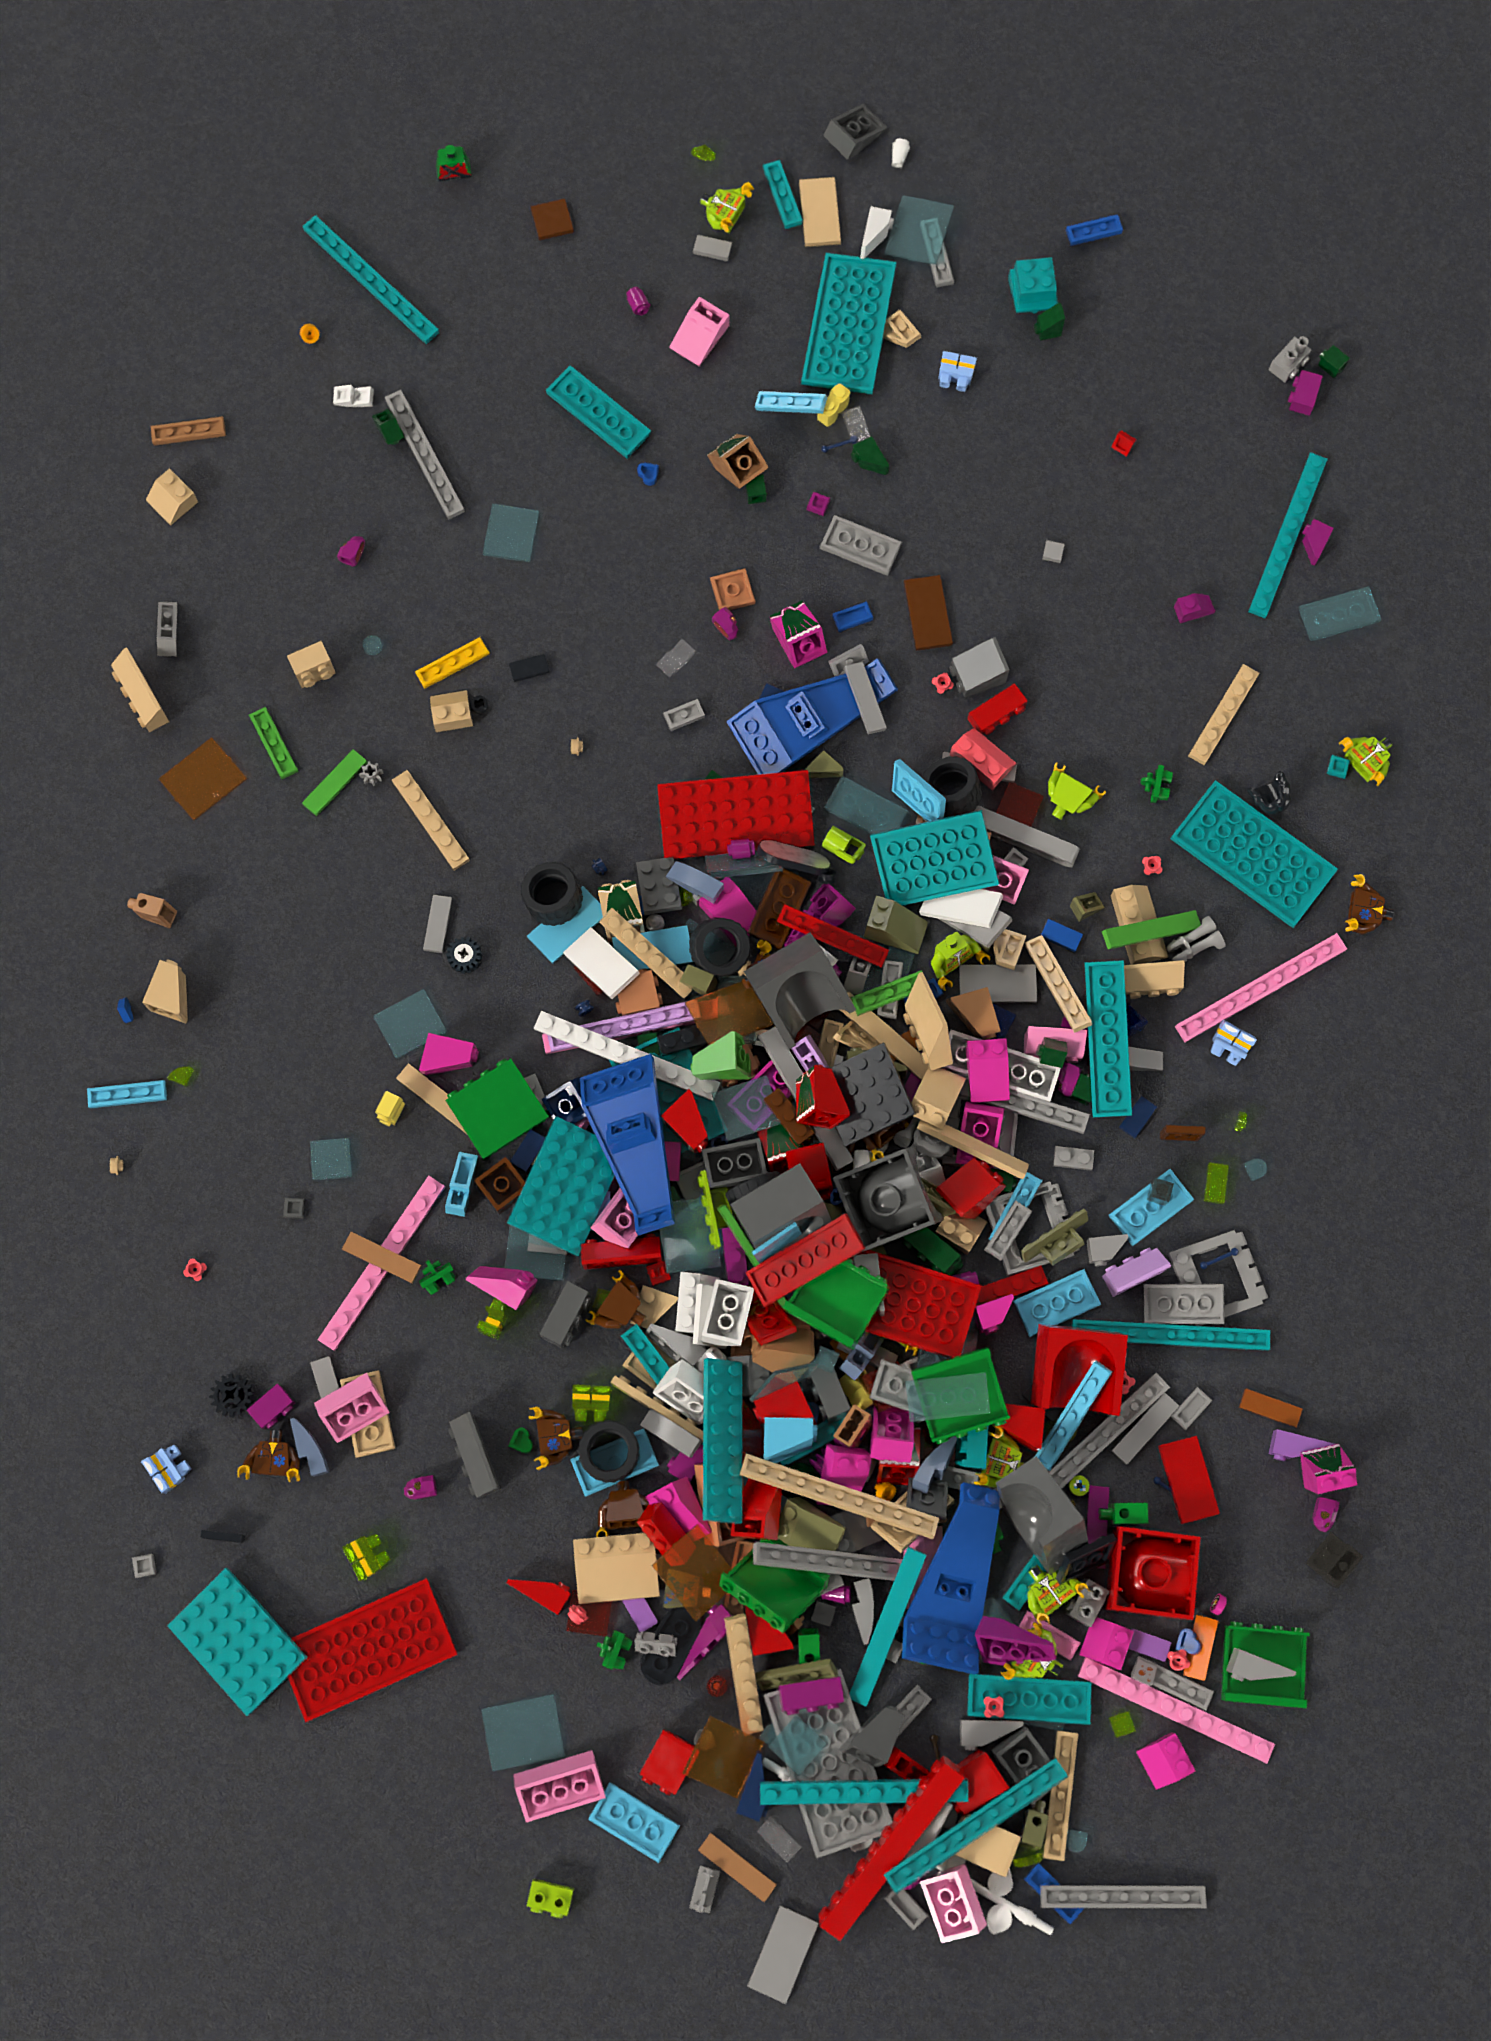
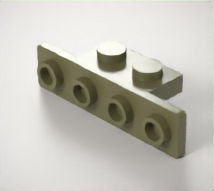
[1021,1209,1088,1265]

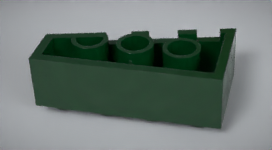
[899,1227,963,1276]

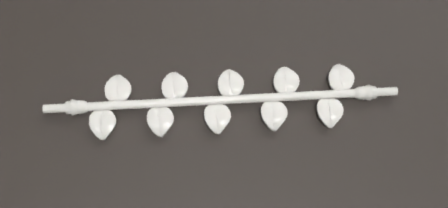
[763,1758,1054,1935]

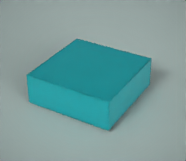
[1326,755,1350,779]

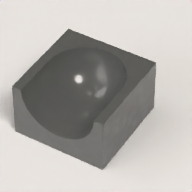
[743,932,856,1049]
[833,1147,944,1252]
[731,1163,832,1262]
[996,1456,1089,1575]

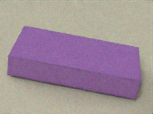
[622,1598,659,1633]
[1128,1628,1171,1662]

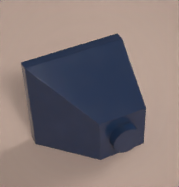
[542,1077,586,1124]

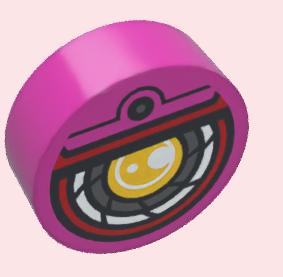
[1210,1593,1227,1615]

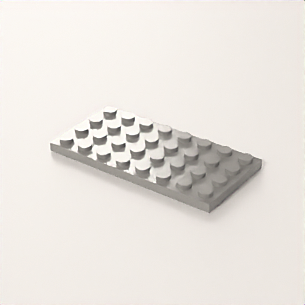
[763,1669,892,1858]

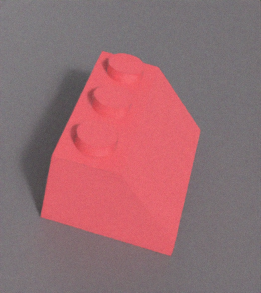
[950,728,1017,790]

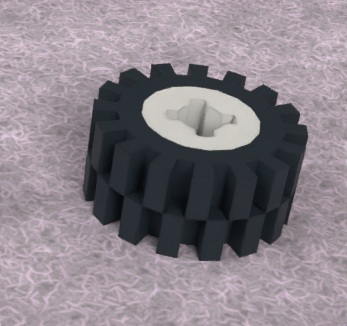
[446,937,482,974]

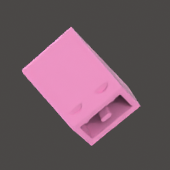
[670,297,729,366]

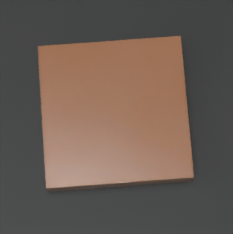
[710,568,755,611]

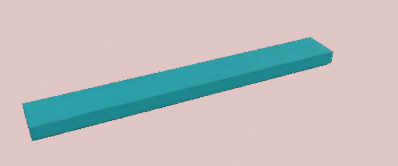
[849,1546,927,1707]

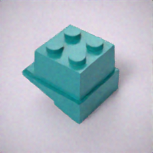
[1008,257,1058,313]

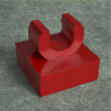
[1111,430,1136,456]
[646,1260,671,1286]

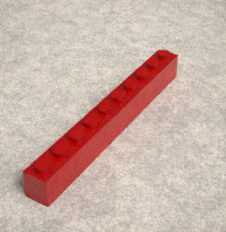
[819,1756,965,1941]

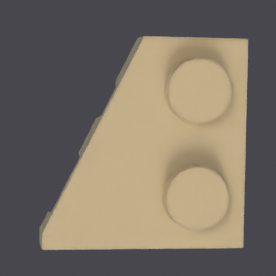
[883,310,921,348]
[993,929,1026,970]
[833,1020,879,1050]
[630,1285,678,1329]

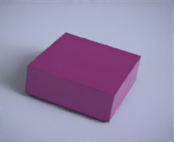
[807,492,830,516]

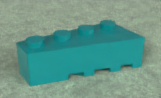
[954,1426,988,1469]

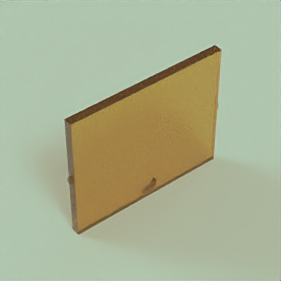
[159,737,247,820]
[685,981,773,1045]
[651,1525,732,1621]
[682,1716,764,1799]

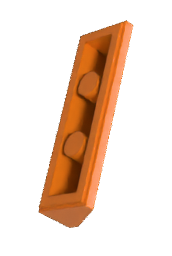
[1183,1615,1218,1681]

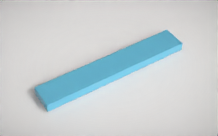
[1035,1360,1113,1471]

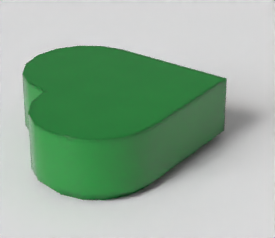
[508,1427,533,1454]

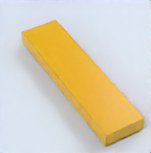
[415,637,489,689]

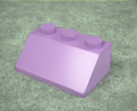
[1102,1247,1171,1297]

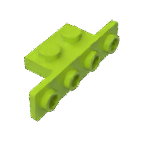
[697,1170,732,1249]

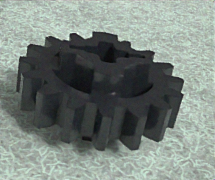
[209,1373,254,1418]

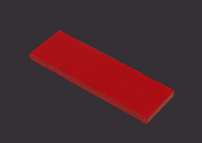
[746,1213,866,1307]

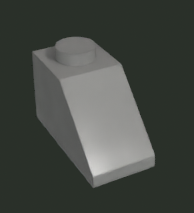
[844,956,872,994]
[1087,1234,1128,1267]

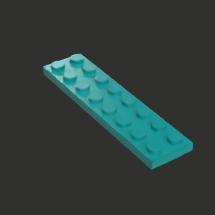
[1085,961,1132,1118]
[703,1358,742,1524]

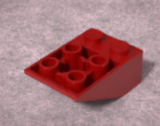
[785,1142,833,1200]
[731,1478,782,1540]

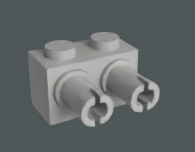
[1269,336,1311,383]
[1066,1578,1109,1627]

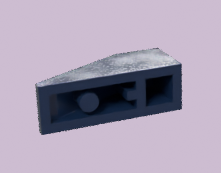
[736,1750,769,1821]

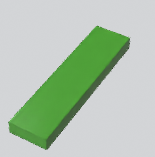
[249,707,299,779]
[302,749,368,817]
[850,970,922,1016]

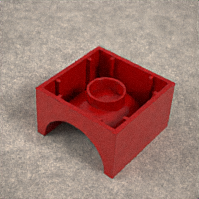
[1031,1324,1128,1416]
[1105,1526,1200,1620]

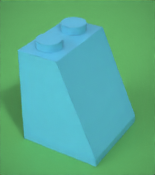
[764,1417,817,1463]

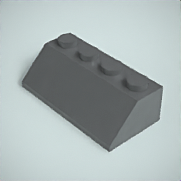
[448,1412,501,1499]

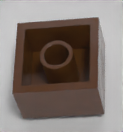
[474,1157,525,1215]

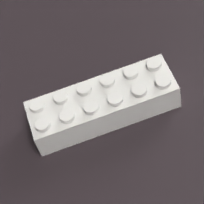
[942,1030,1061,1102]

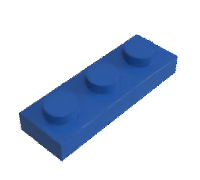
[1066,214,1123,246]
[1023,1863,1084,1924]

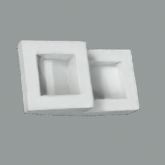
[333,385,374,407]

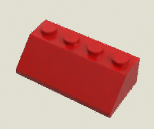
[581,1234,662,1270]

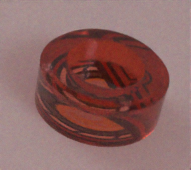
[707,1676,727,1697]

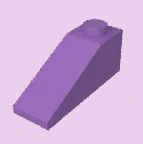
[1269,1429,1334,1461]

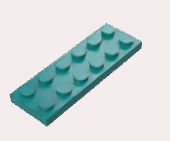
[546,365,651,459]
[967,1674,1091,1725]

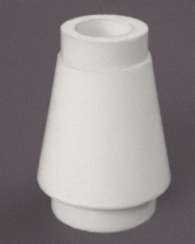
[892,139,910,168]

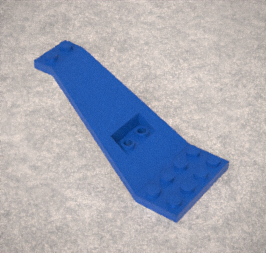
[726,658,898,774]
[580,1054,675,1236]
[902,1482,1000,1675]

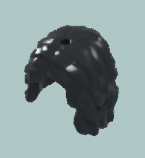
[1247,771,1291,815]

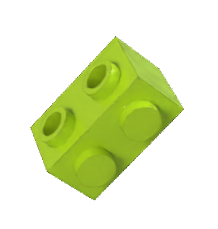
[527,1879,574,1918]

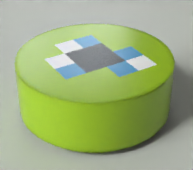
[1069,1476,1089,1496]

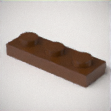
[763,1088,814,1146]

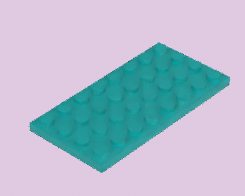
[801,253,896,394]
[1170,780,1338,928]

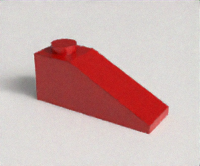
[506,1579,571,1615]
[884,1746,930,1779]

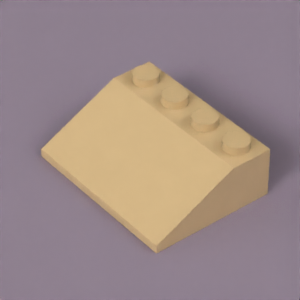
[903,972,953,1070]
[573,1533,660,1604]

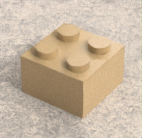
[287,641,336,688]

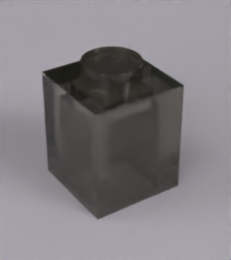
[1146,1178,1174,1206]

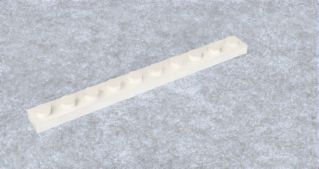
[534,1011,720,1101]

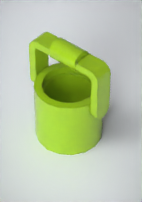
[821,826,866,864]

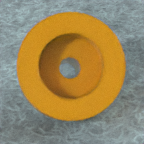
[300,324,319,344]
[875,1482,896,1501]

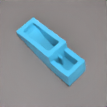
[445,1152,478,1217]

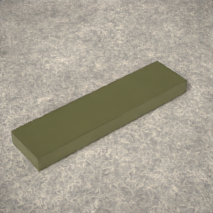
[755,1659,838,1691]

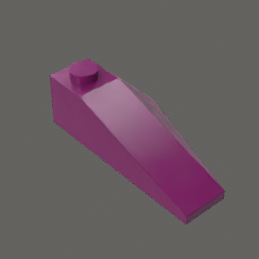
[784,884,856,947]
[677,1604,734,1680]
[975,1616,1056,1665]

